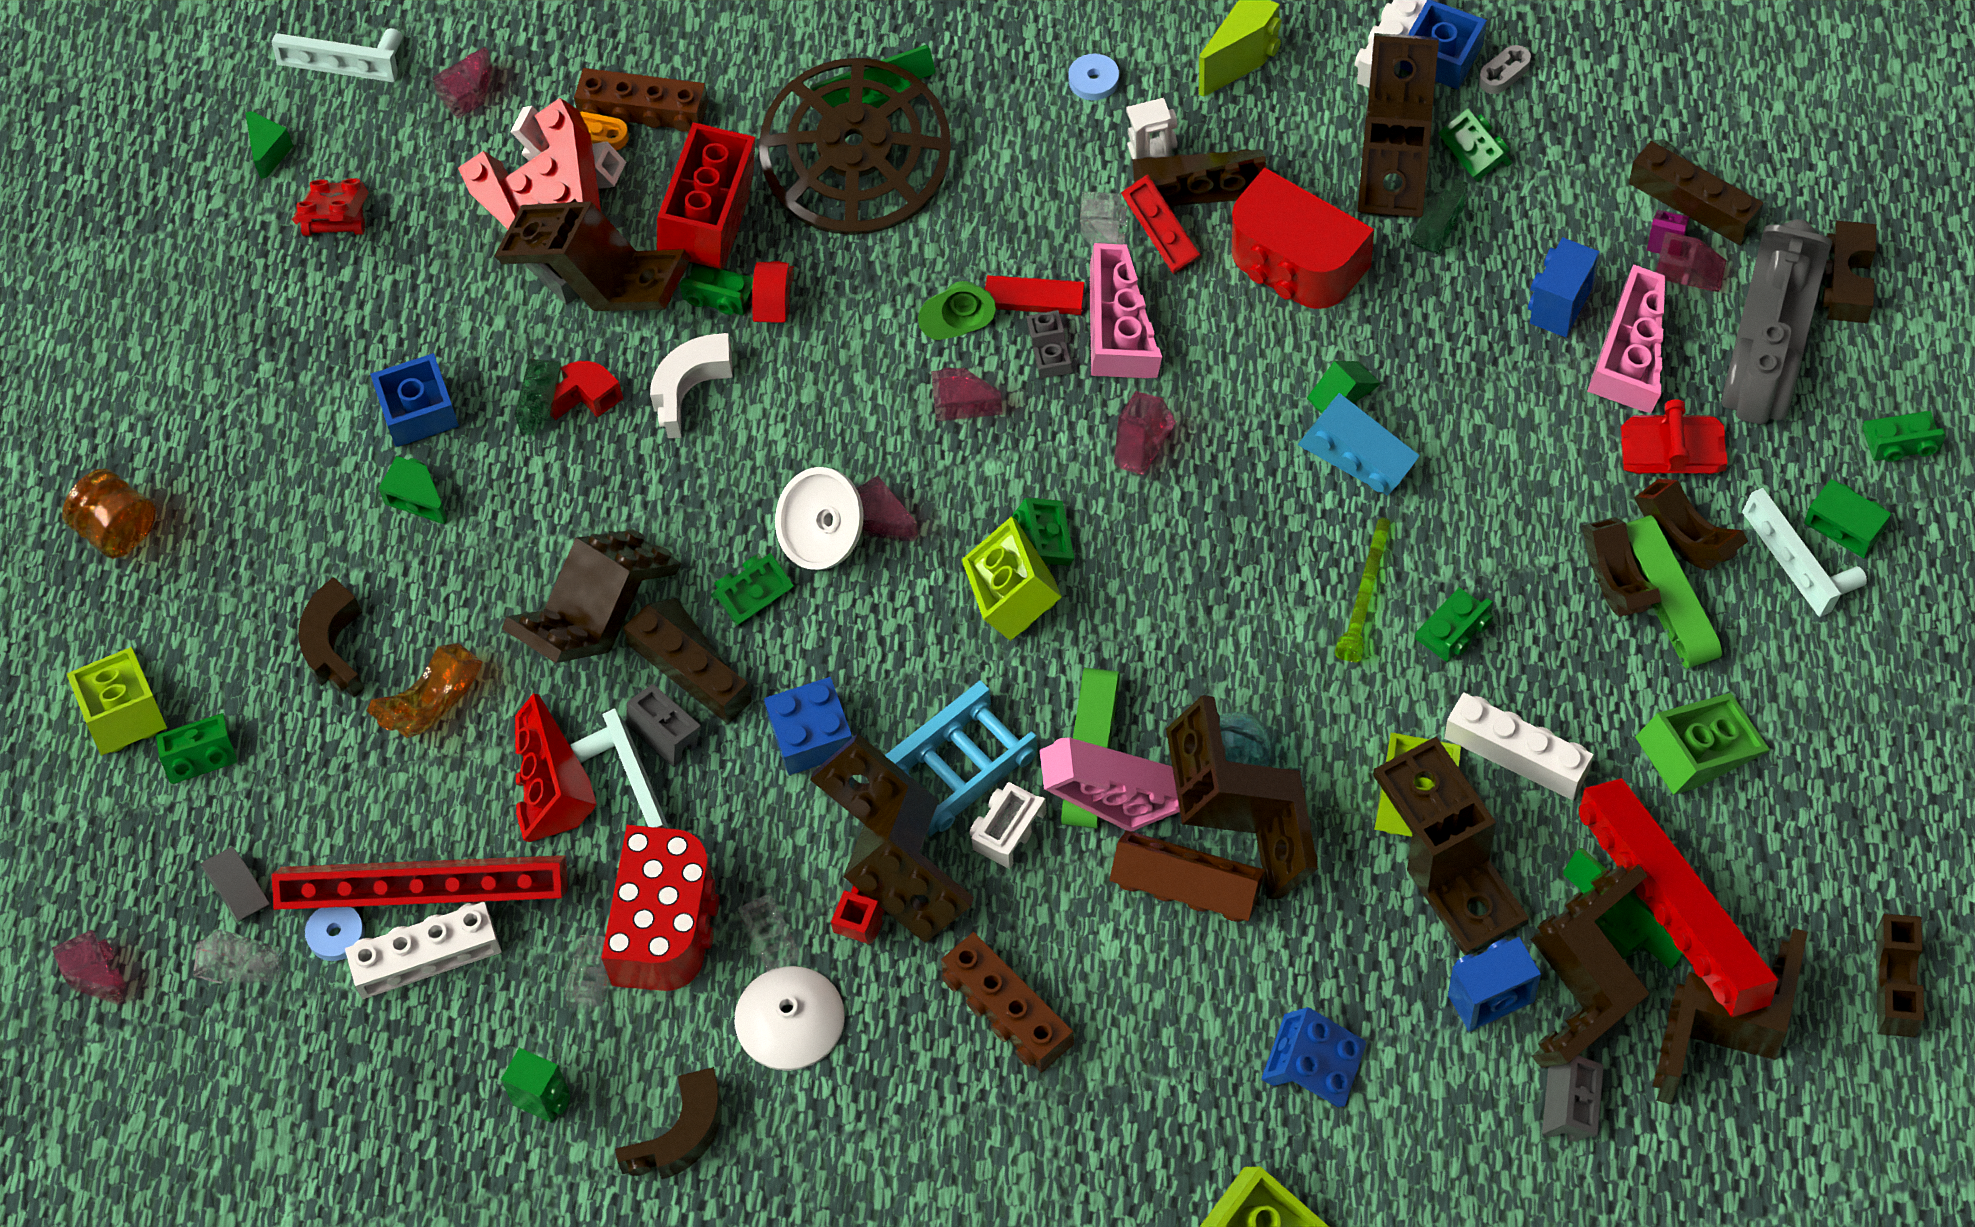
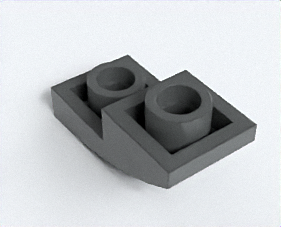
[1026,310,1072,379]
[200,846,270,924]

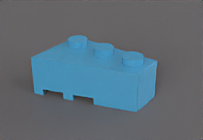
[1297,393,1420,496]

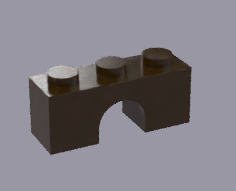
[1822,220,1877,324]
[1876,914,1924,1038]

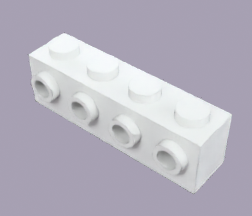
[1355,0,1438,88]
[1444,692,1593,800]
[345,902,502,999]

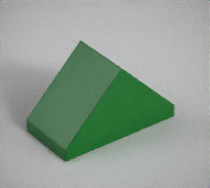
[245,111,293,179]
[1307,361,1380,414]

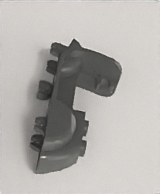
[1721,219,1832,424]

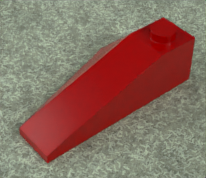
[515,693,597,842]

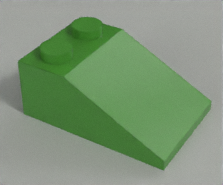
[1635,693,1770,795]

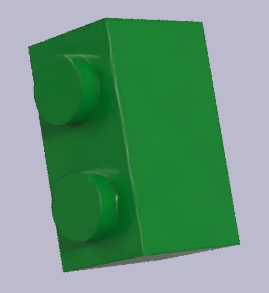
[1804,479,1892,559]
[501,1047,570,1123]

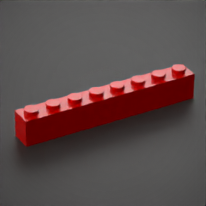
[1579,778,1778,1017]
[271,855,568,910]

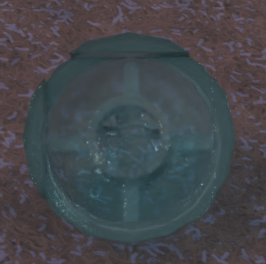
[1219,711,1271,767]

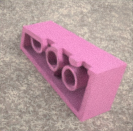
[1090,243,1162,378]
[1587,264,1665,413]
[1040,737,1180,831]

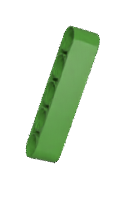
[1626,515,1722,669]
[1061,668,1120,829]

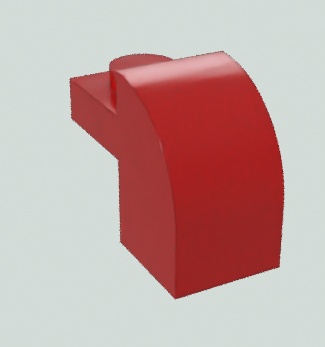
[752,261,794,323]
[542,361,624,420]
[831,885,885,944]

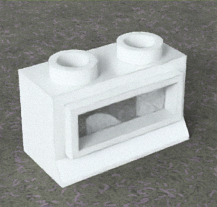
[1126,98,1177,159]
[970,782,1046,869]

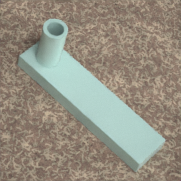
[271,28,403,82]
[1742,488,1867,618]
[571,708,669,828]

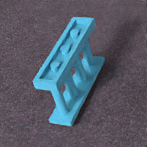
[885,680,1037,836]

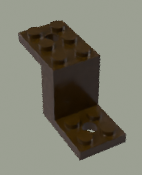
[1357,33,1439,217]
[494,201,691,311]
[502,529,682,663]
[1166,695,1318,899]
[810,733,974,943]
[1373,736,1529,956]
[1530,864,1650,1068]
[1652,928,1808,1105]

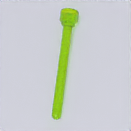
[1334,517,1390,663]

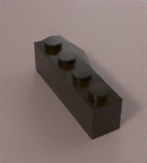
[1629,139,1764,246]
[1132,149,1266,206]
[623,598,752,725]

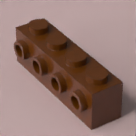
[574,68,709,132]
[1109,830,1265,922]
[941,932,1074,1073]

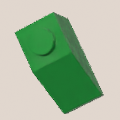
[378,456,447,525]

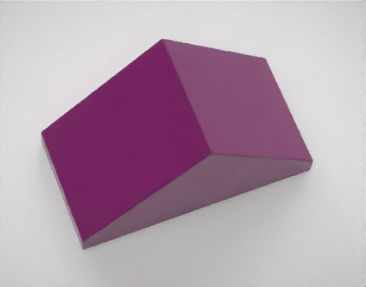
[1646,209,1690,258]

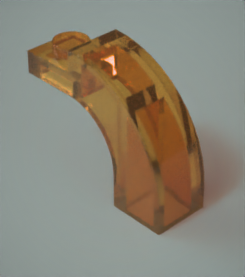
[366,643,483,738]

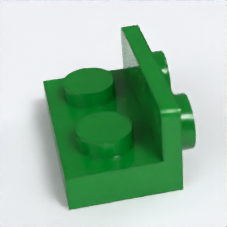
[1438,108,1512,182]
[680,264,753,316]
[1862,410,1946,462]
[1012,497,1075,566]
[711,552,794,626]
[1414,587,1493,662]
[156,713,238,784]

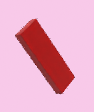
[1121,174,1201,274]
[985,275,1085,315]

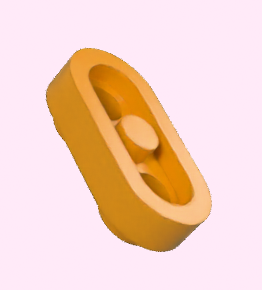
[580,112,629,150]

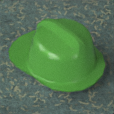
[918,281,996,340]

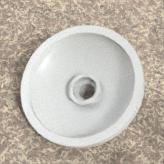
[775,467,863,570]
[735,966,845,1071]

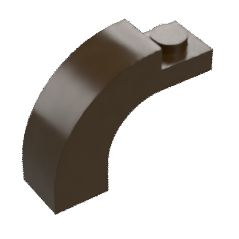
[1634,479,1748,570]
[1582,517,1661,617]
[298,577,364,698]
[615,1067,722,1179]

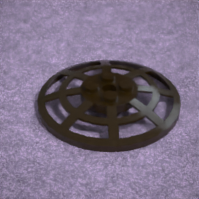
[759,58,951,235]

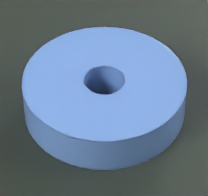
[1068,54,1119,100]
[305,907,365,961]

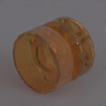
[62,468,156,559]

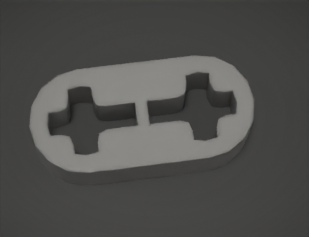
[1479,45,1531,94]

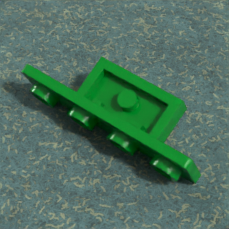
[810,45,936,109]
[1563,848,1684,969]

